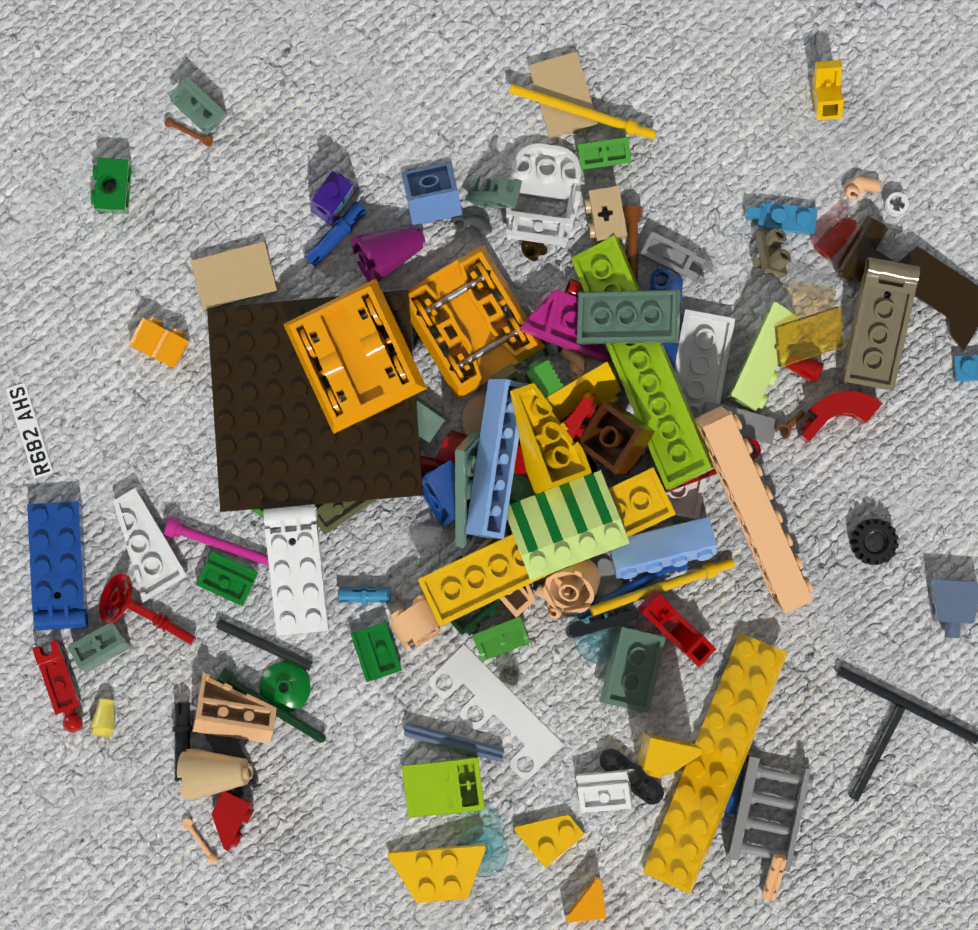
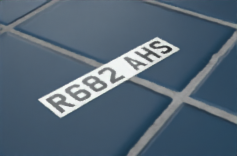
[6,382,53,479]

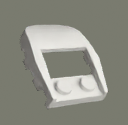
[506,143,581,248]

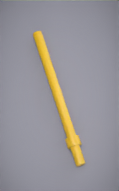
[509,83,657,140]
[589,558,735,616]

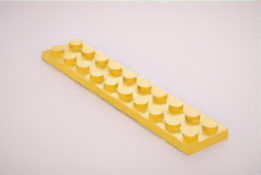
[417,467,676,626]
[643,633,789,894]

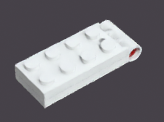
[263,504,329,636]

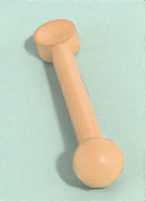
[182,818,218,864]

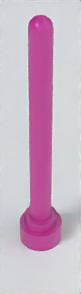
[164,516,269,566]

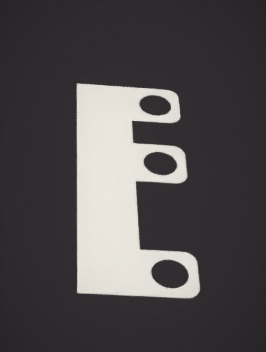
[428,644,564,780]

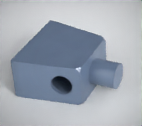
[929,579,978,638]

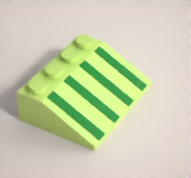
[507,470,630,580]

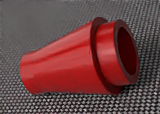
[784,354,824,382]

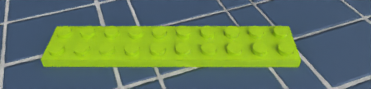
[571,235,715,490]

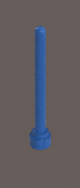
[576,563,689,620]

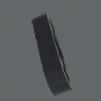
[599,748,664,805]

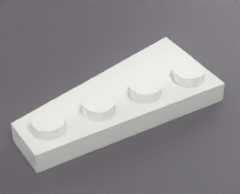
[113,488,188,602]

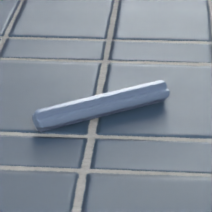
[404,723,504,762]

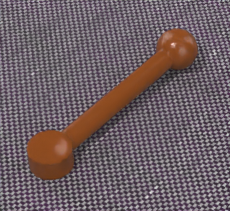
[164,117,213,147]

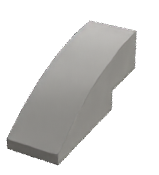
[702,401,777,445]

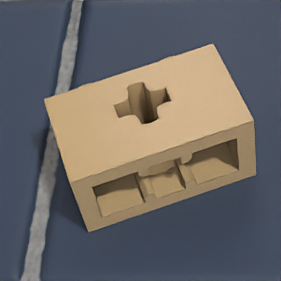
[584,186,627,245]

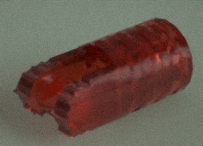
[813,217,857,261]

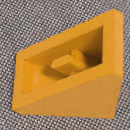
[565,875,606,923]

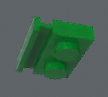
[196,551,259,606]
[350,622,402,683]

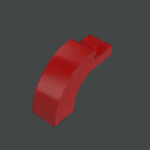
[799,391,883,443]
[637,589,716,667]

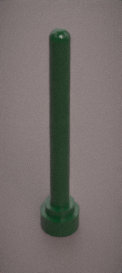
[216,667,326,743]

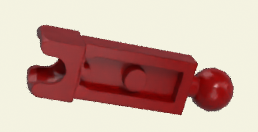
[32,639,83,733]

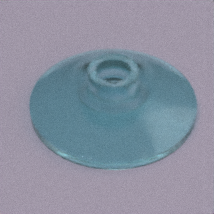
[573,612,622,663]
[457,825,508,877]

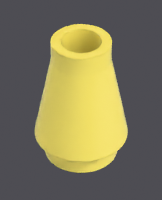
[90,699,116,737]

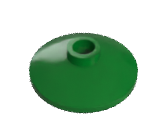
[259,661,311,712]

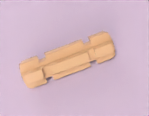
[762,853,787,901]

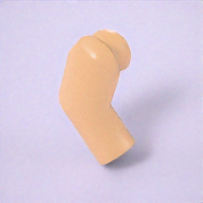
[844,176,881,200]

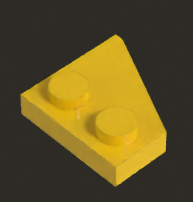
[513,814,585,868]

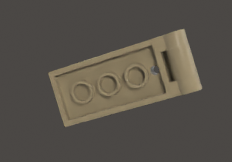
[840,257,920,391]

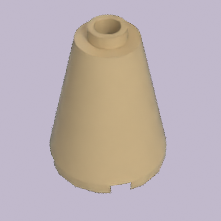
[177,749,253,801]

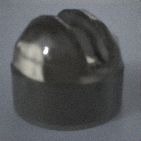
[498,663,520,685]

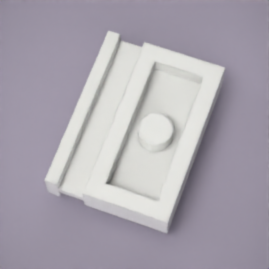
[576,769,633,813]

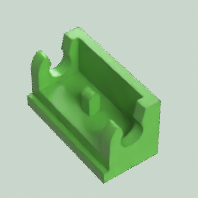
[576,137,632,170]
[472,616,530,661]

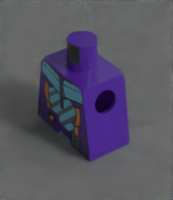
[311,170,359,226]

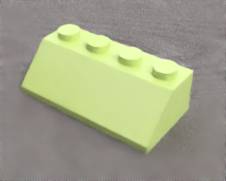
[726,302,800,413]

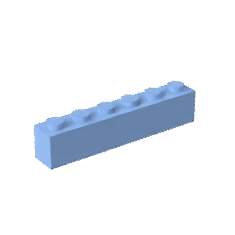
[465,379,527,539]

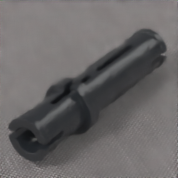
[172,702,193,781]

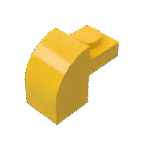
[812,60,844,120]

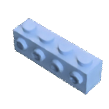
[609,517,717,579]

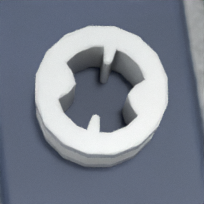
[884,192,909,217]

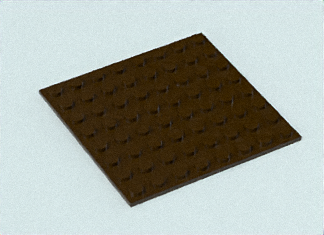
[207,290,424,512]

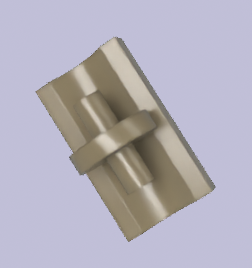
[752,228,791,278]

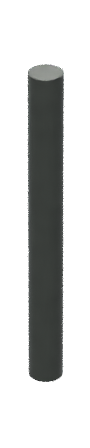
[216,619,313,671]
[849,705,905,802]

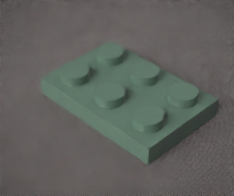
[599,626,666,713]

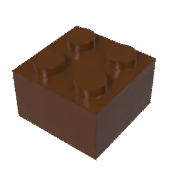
[578,401,655,475]

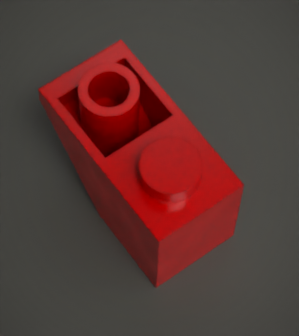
[211,790,254,851]

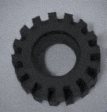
[850,518,899,565]

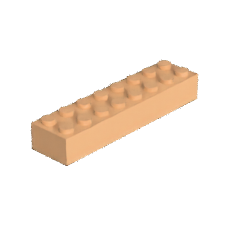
[694,406,813,614]

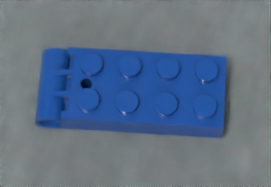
[27,501,88,631]

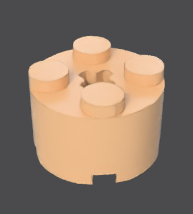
[543,558,601,614]
[389,594,450,651]

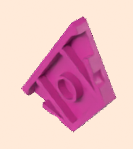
[519,289,610,363]

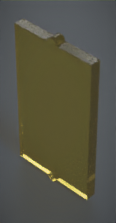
[774,306,844,367]

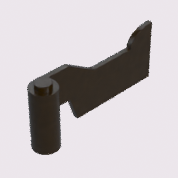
[835,217,978,349]

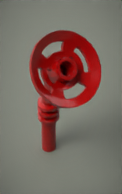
[99,573,196,646]

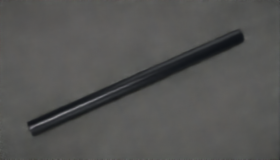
[836,666,978,744]

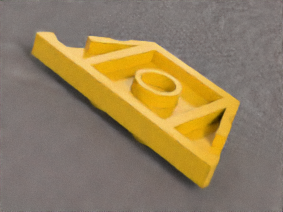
[388,844,487,903]

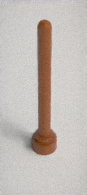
[623,206,643,283]

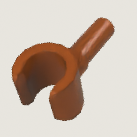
[776,409,806,439]

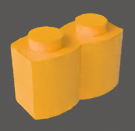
[128,316,190,369]

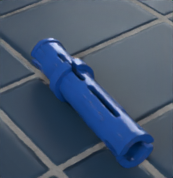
[304,201,368,268]

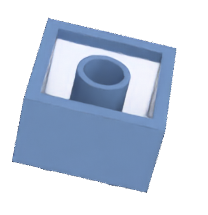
[401,162,463,225]

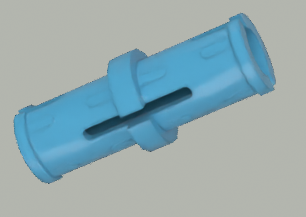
[339,585,391,605]

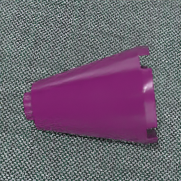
[351,225,425,282]

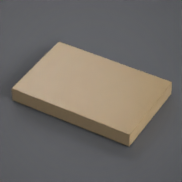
[528,52,598,139]
[190,241,278,311]

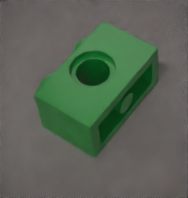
[91,158,132,214]

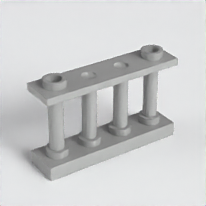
[726,755,813,872]

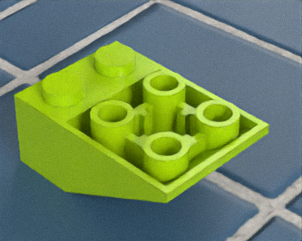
[402,756,485,818]

